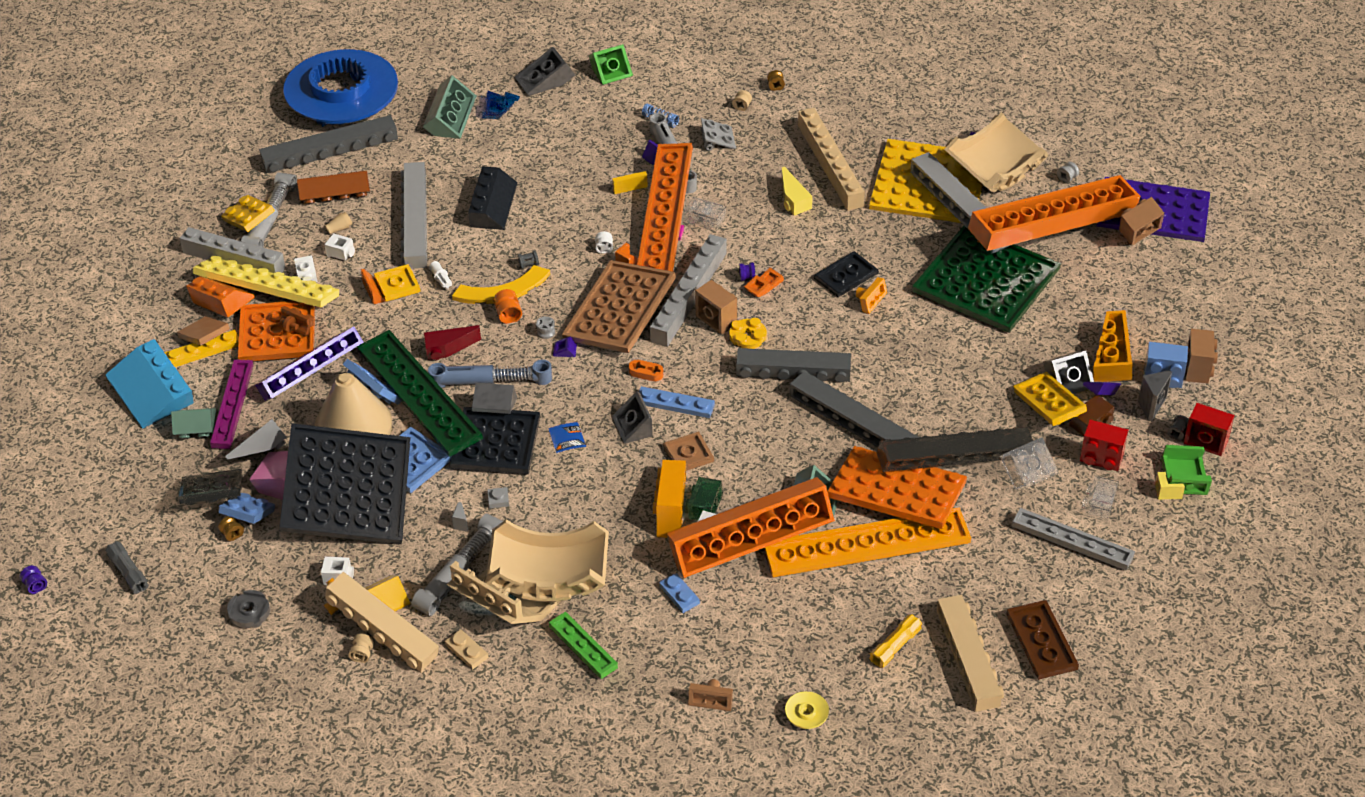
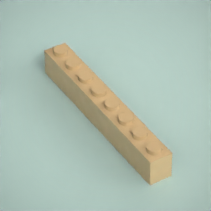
[798,108,865,211]

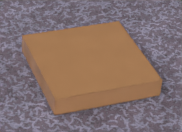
[177,316,230,345]
[663,431,714,471]

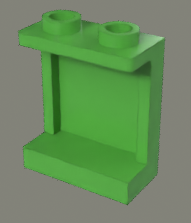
[1161,445,1212,495]

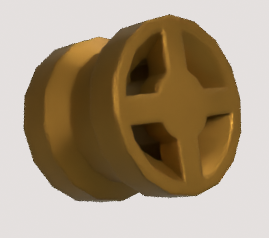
[767,70,785,91]
[218,516,244,541]

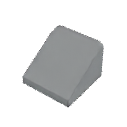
[452,502,468,532]

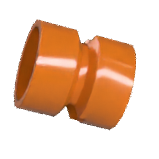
[493,289,522,324]

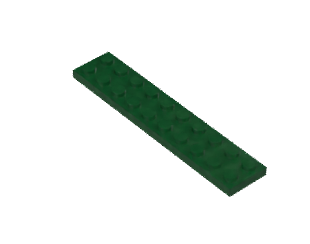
[357,330,483,457]

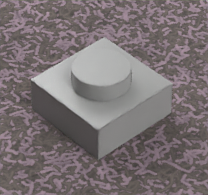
[488,487,509,508]

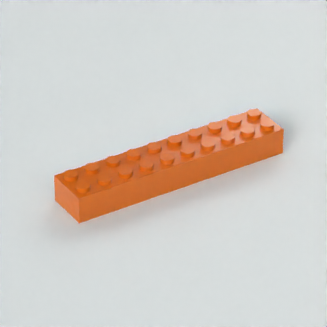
[968,175,1141,251]

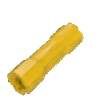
[869,614,922,668]

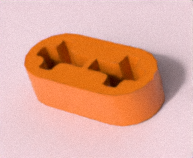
[629,360,664,381]

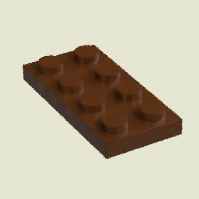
[1006,600,1079,680]

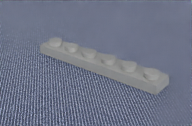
[1012,508,1135,571]

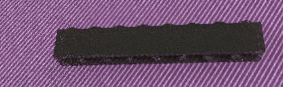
[876,427,1035,472]

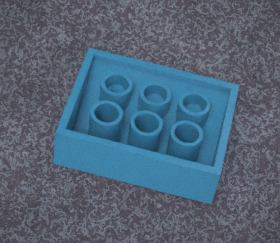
[105,339,194,429]

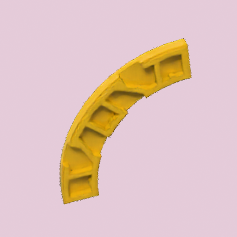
[452,265,550,304]

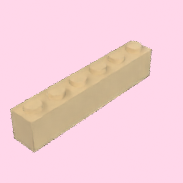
[325,572,439,672]
[937,595,1004,712]

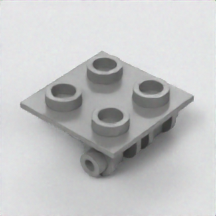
[701,118,736,151]

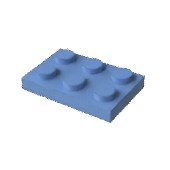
[343,359,401,405]

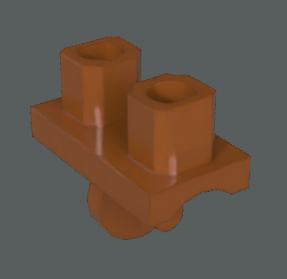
[279,306,314,336]

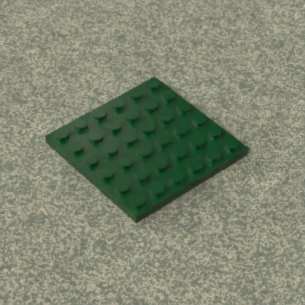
[912,225,1061,333]

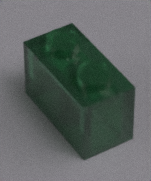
[685,477,723,520]

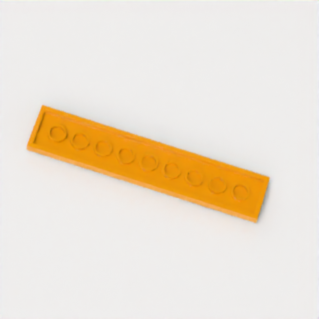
[764,507,971,577]

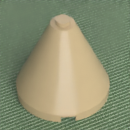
[314,373,392,435]

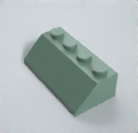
[423,75,477,139]

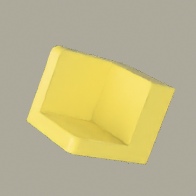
[1155,472,1185,500]

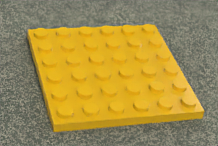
[869,139,983,223]

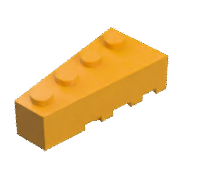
[653,460,686,538]

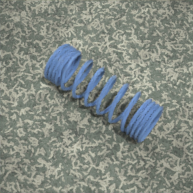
[642,103,679,128]

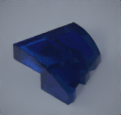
[482,91,520,119]

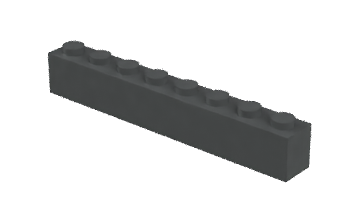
[259,115,398,173]
[790,371,929,463]

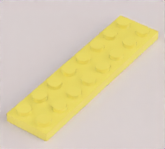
[193,256,339,308]

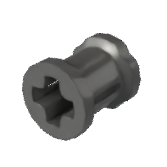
[518,250,539,270]
[1167,415,1189,441]

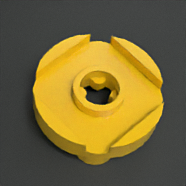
[729,318,767,349]

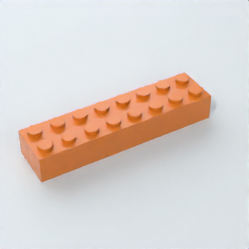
[667,477,835,578]

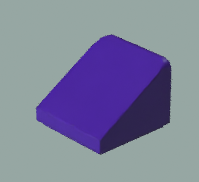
[642,140,658,165]
[553,337,577,357]

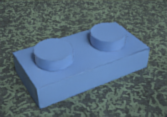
[659,573,700,613]

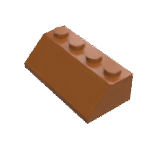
[297,170,370,204]

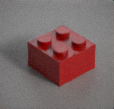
[1184,403,1235,456]
[1080,419,1129,471]

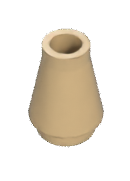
[325,212,352,234]

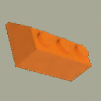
[186,276,255,318]

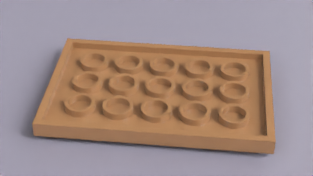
[562,260,676,353]

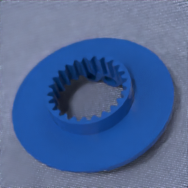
[283,49,398,127]

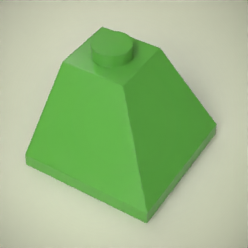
[588,44,633,85]

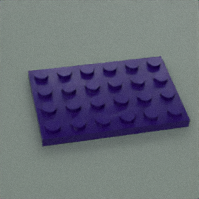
[1096,177,1210,242]

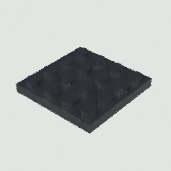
[450,407,541,475]

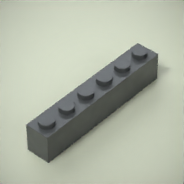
[736,348,851,382]

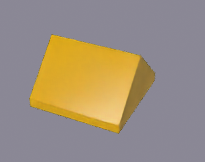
[365,575,410,611]

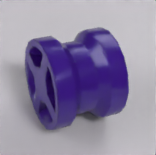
[739,262,755,281]

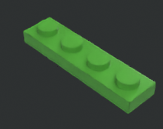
[549,611,618,679]

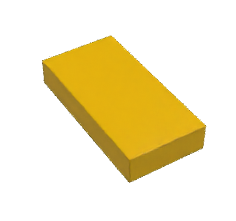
[612,171,648,194]

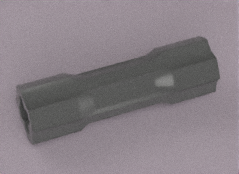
[105,541,149,594]

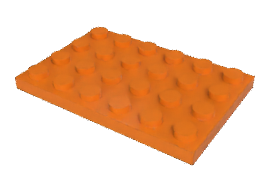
[827,446,967,529]

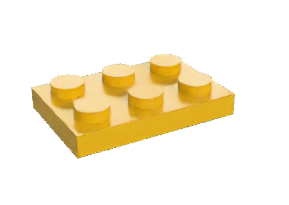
[221,195,275,232]

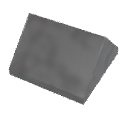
[1138,371,1172,422]
[472,383,517,414]
[612,391,653,444]

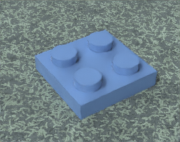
[219,493,275,524]

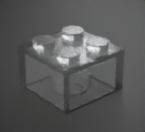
[1000,437,1059,492]

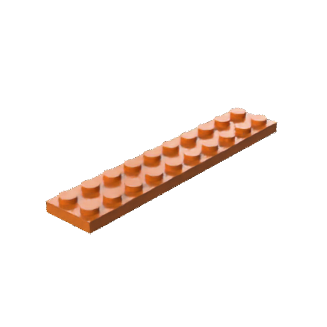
[637,143,693,272]

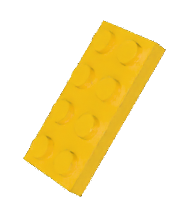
[1013,372,1087,426]

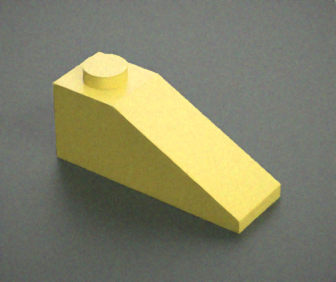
[781,167,812,216]

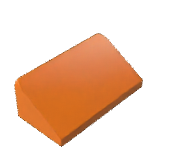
[361,269,385,304]

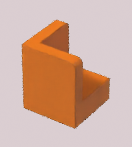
[615,243,638,265]

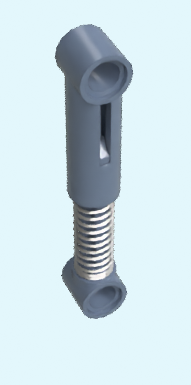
[428,359,552,388]

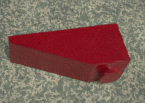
[424,325,481,360]

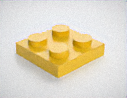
[374,264,420,302]

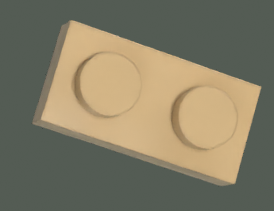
[445,630,489,670]

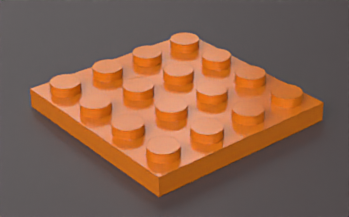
[238,301,315,361]

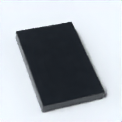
[814,251,879,297]

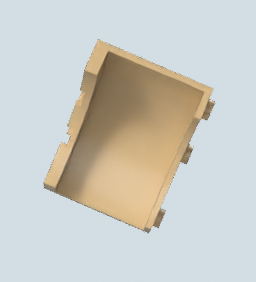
[944,112,1048,192]
[486,520,609,601]

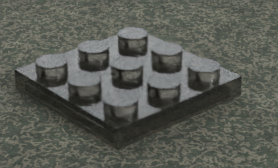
[178,469,243,505]

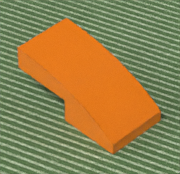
[744,268,784,297]

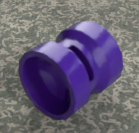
[19,565,47,594]

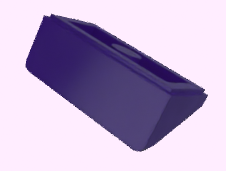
[1083,382,1121,395]

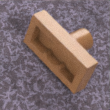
[688,679,733,711]

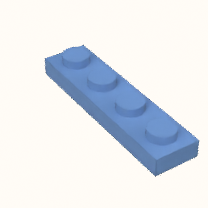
[639,386,715,418]

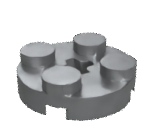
[227,590,270,628]

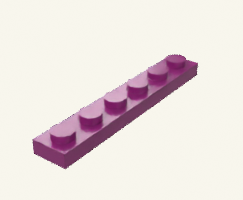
[210,360,254,449]

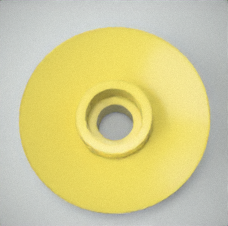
[785,691,829,729]

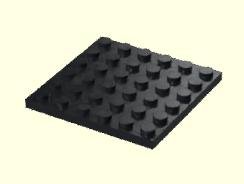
[279,423,411,545]

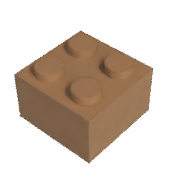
[1119,197,1164,246]
[695,280,737,335]
[1185,329,1218,384]

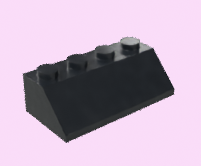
[468,166,518,230]

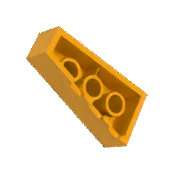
[1093,310,1132,382]

